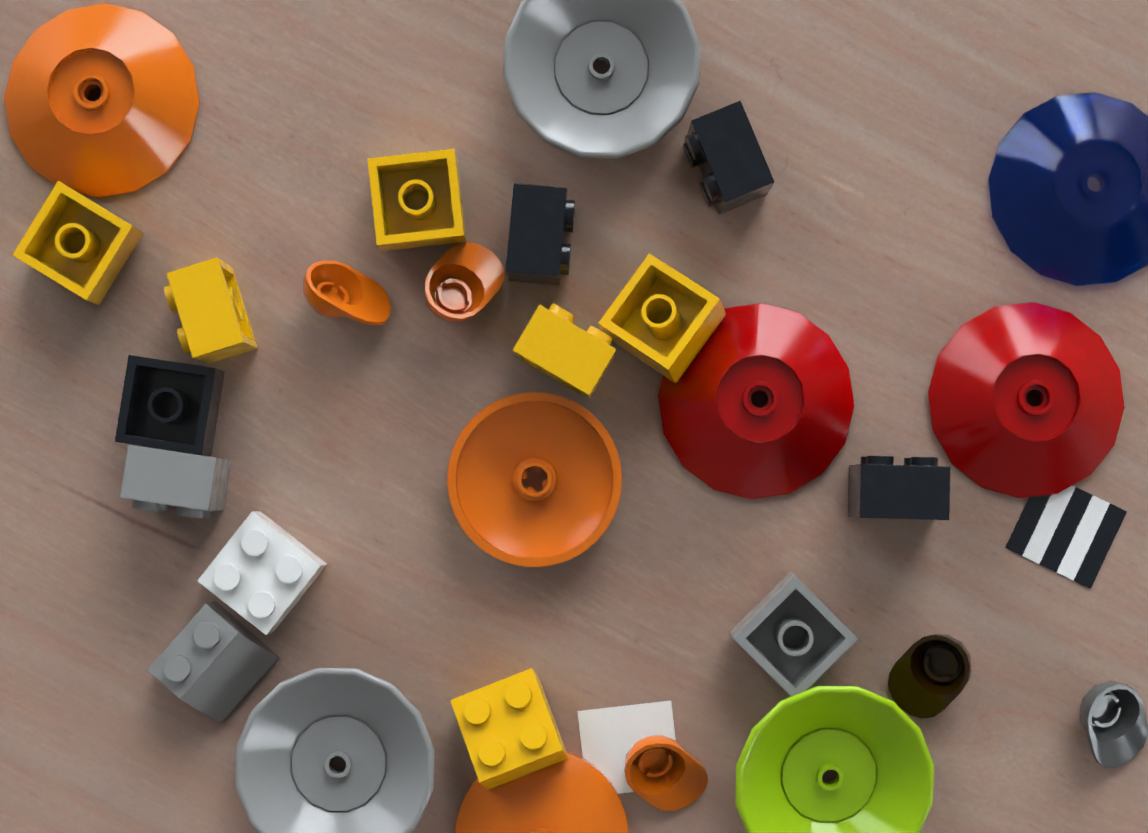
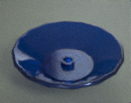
[988,92,1148,286]

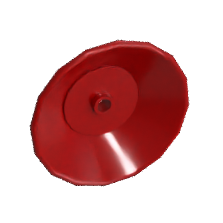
[928,302,1125,498]
[658,303,855,499]

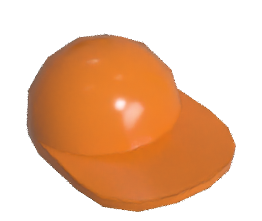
[424,242,504,323]
[303,260,391,325]
[624,735,708,811]

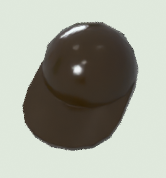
[888,634,972,719]

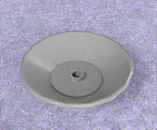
[503,0,700,159]
[235,668,435,833]

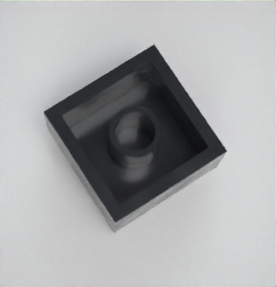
[683,100,774,215]
[506,183,575,285]
[115,355,225,456]
[848,456,950,520]

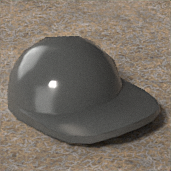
[1079,681,1148,768]

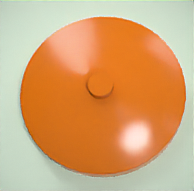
[447,392,622,567]
[455,751,629,833]

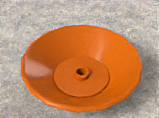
[4,3,200,198]

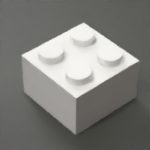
[197,511,327,635]

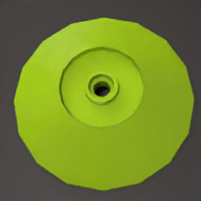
[735,686,934,833]

